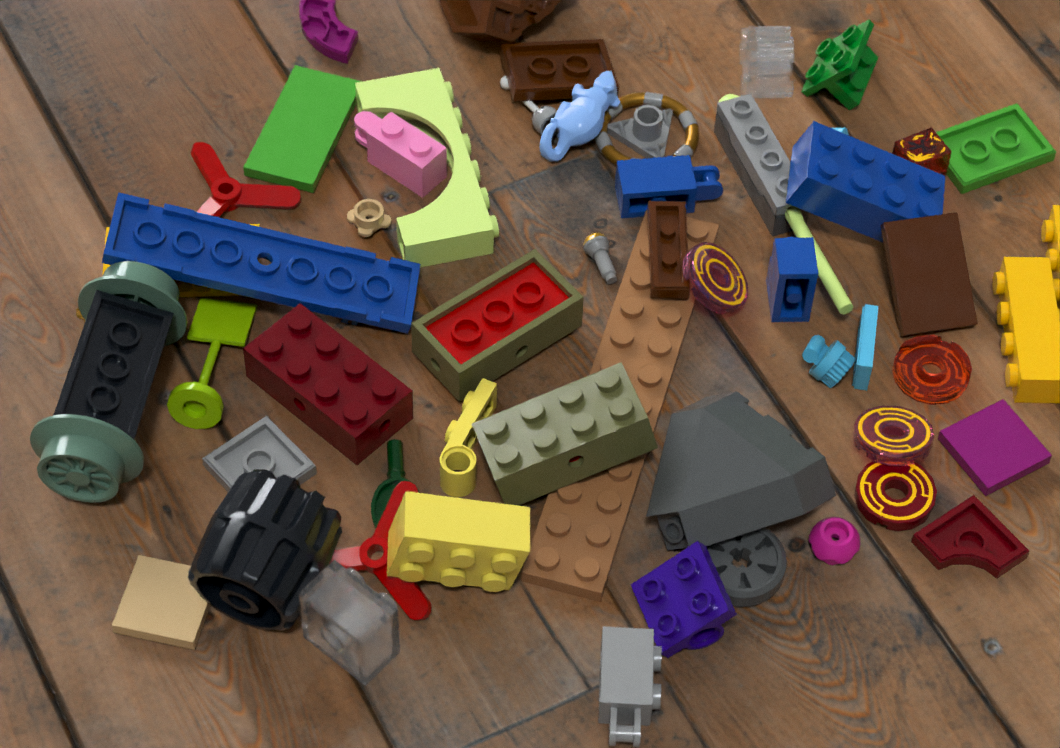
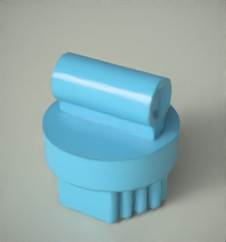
[802,335,856,388]

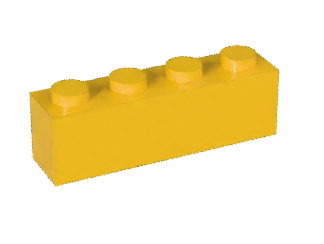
[992,257,1060,404]

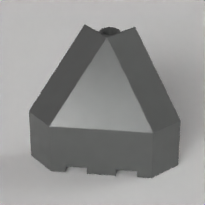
[646,391,836,551]

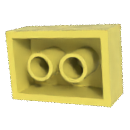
[387,491,530,592]

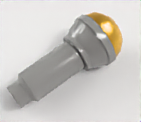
[583,233,617,284]

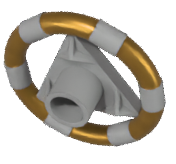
[594,92,699,165]

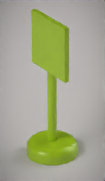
[167,298,257,429]

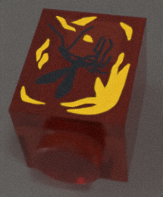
[892,127,952,176]

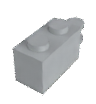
[598,627,662,748]

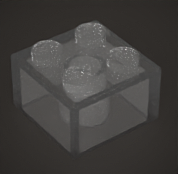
[299,560,400,686]

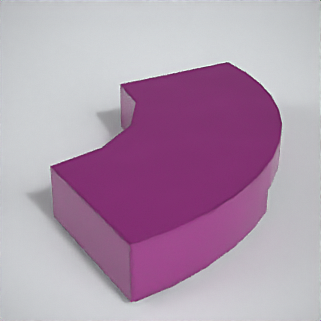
[299,0,359,64]

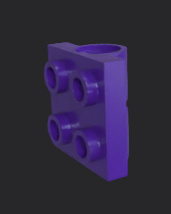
[631,541,737,658]

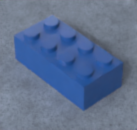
[786,121,945,243]

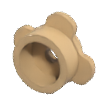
[347,199,391,237]

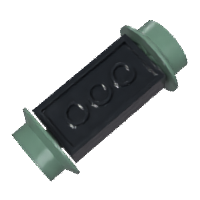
[30,261,187,503]

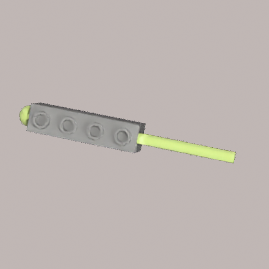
[714,94,853,315]

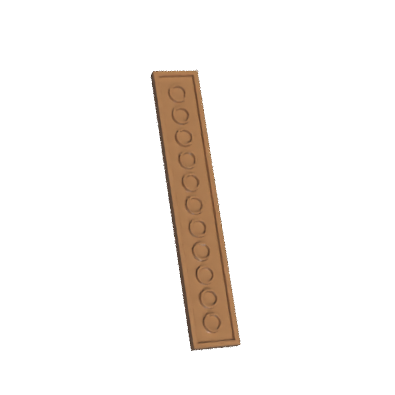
[521,209,719,602]

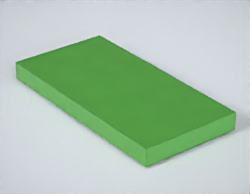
[243,65,362,193]

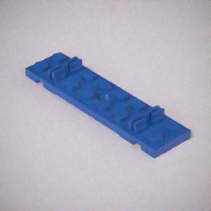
[102,192,420,334]

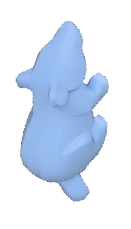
[540,71,620,162]

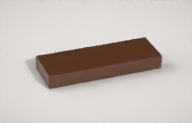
[647,201,690,298]

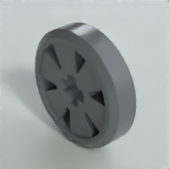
[706,527,787,607]

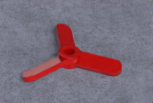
[191,142,301,217]
[324,481,432,621]

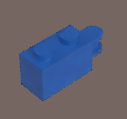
[615,155,723,218]

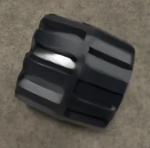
[188,469,342,631]

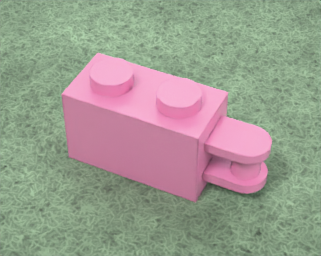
[354,111,447,198]

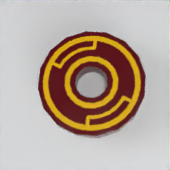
[854,456,937,531]

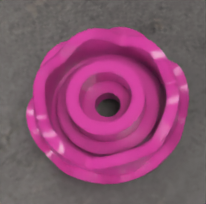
[808,517,860,565]

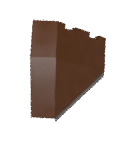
[439,0,563,42]

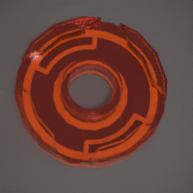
[892,335,972,405]

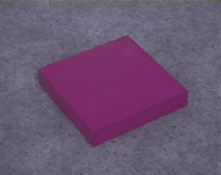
[938,399,1052,496]

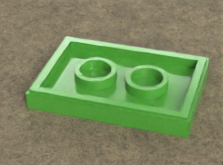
[924,103,1056,194]

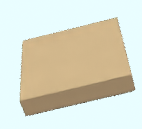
[112,555,211,650]

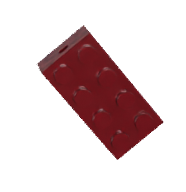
[243,303,413,466]

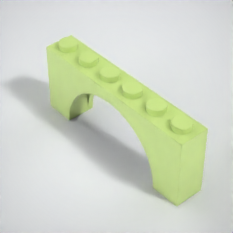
[355,68,499,267]

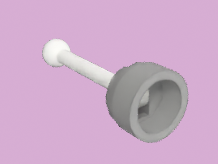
[500,76,558,136]

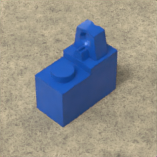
[766,237,818,322]

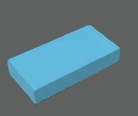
[852,304,879,391]

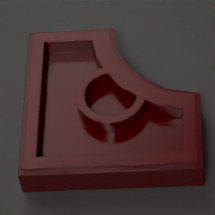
[911,495,1029,579]

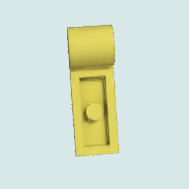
[440,378,497,497]

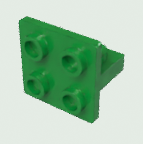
[801,19,878,110]

